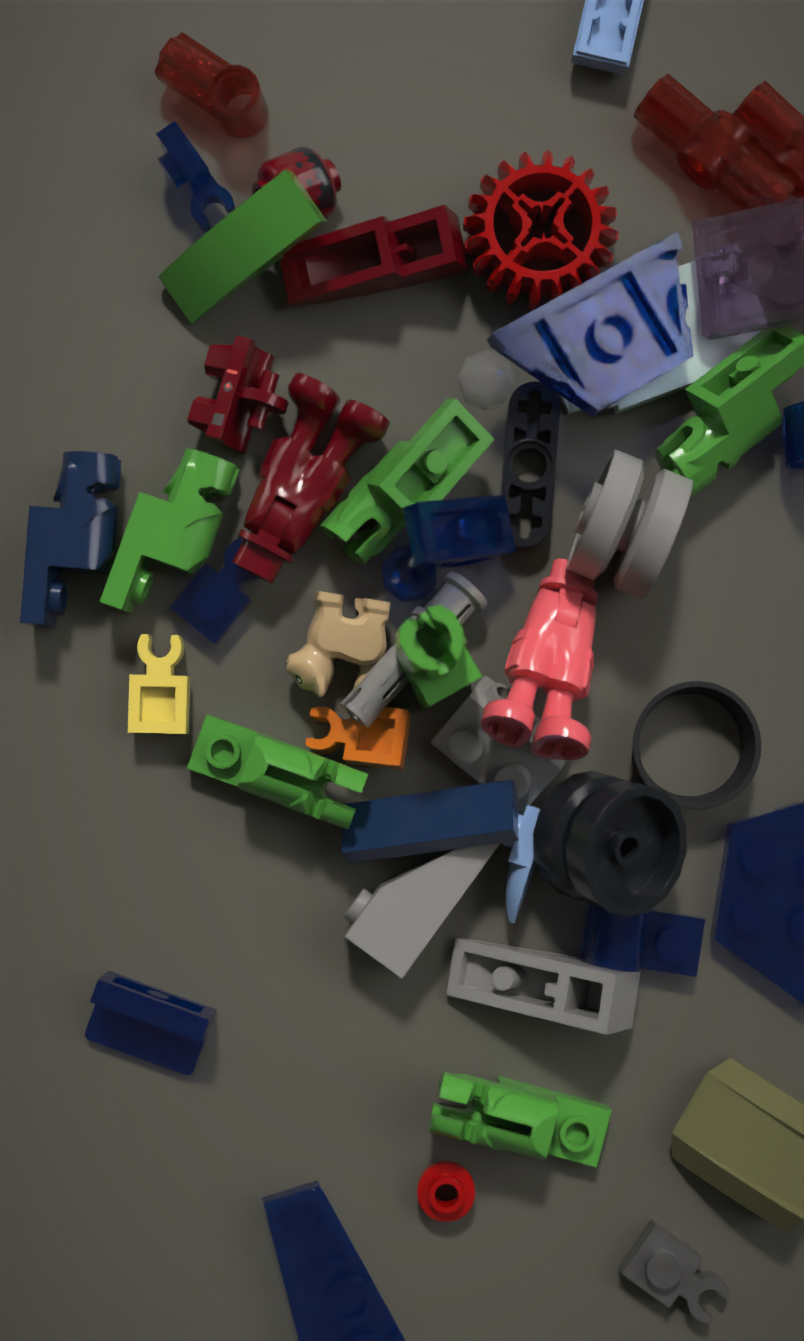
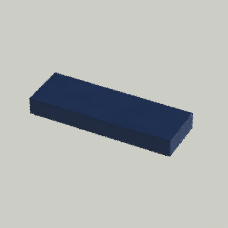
[342,780,518,864]

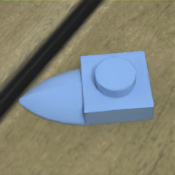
[503,805,540,923]

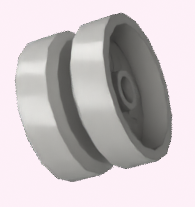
[565,449,693,600]

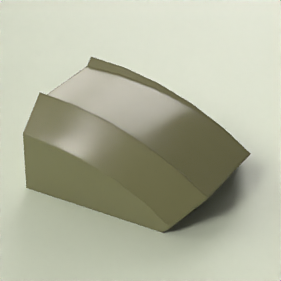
[671,1058,804,1233]

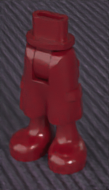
[232,373,390,584]

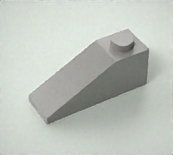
[343,843,500,979]
[446,937,641,1035]

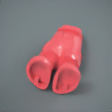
[481,558,598,761]

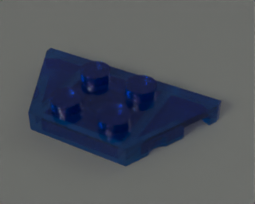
[487,232,694,417]
[710,802,804,1005]

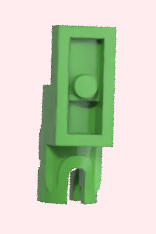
[655,321,804,497]
[320,398,495,565]
[100,448,239,614]
[395,605,482,711]
[187,714,369,830]
[428,1071,612,1168]

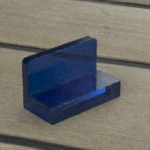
[85,971,216,1075]

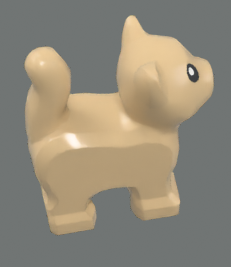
[286,591,390,697]

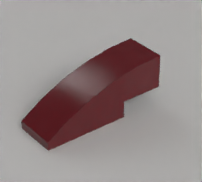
[280,204,469,307]

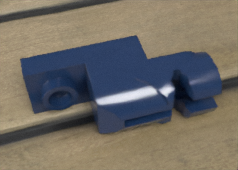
[20,451,121,628]

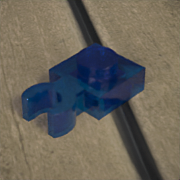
[170,538,261,645]

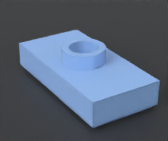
[571,0,644,75]

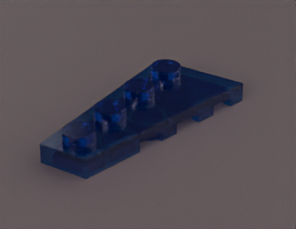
[262,1180,406,1341]

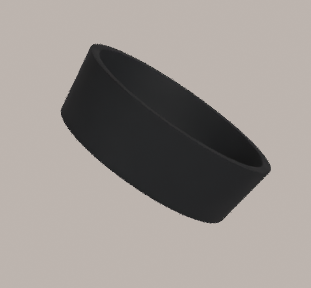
[633,681,761,810]

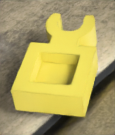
[128,634,191,734]

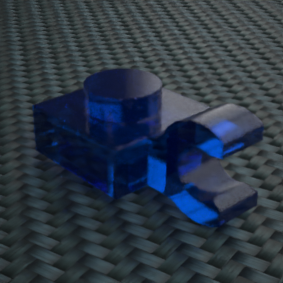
[156,121,236,233]

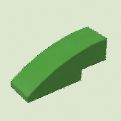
[158,169,327,324]

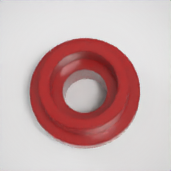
[417,1161,475,1222]

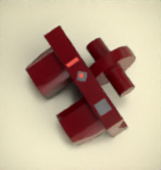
[187,335,289,454]

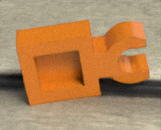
[305,707,412,771]

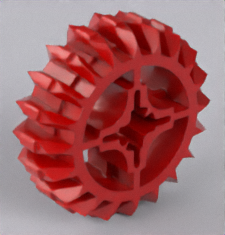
[463,150,619,310]

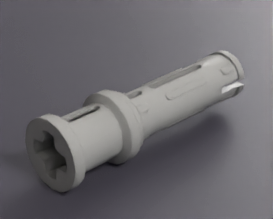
[339,570,488,729]

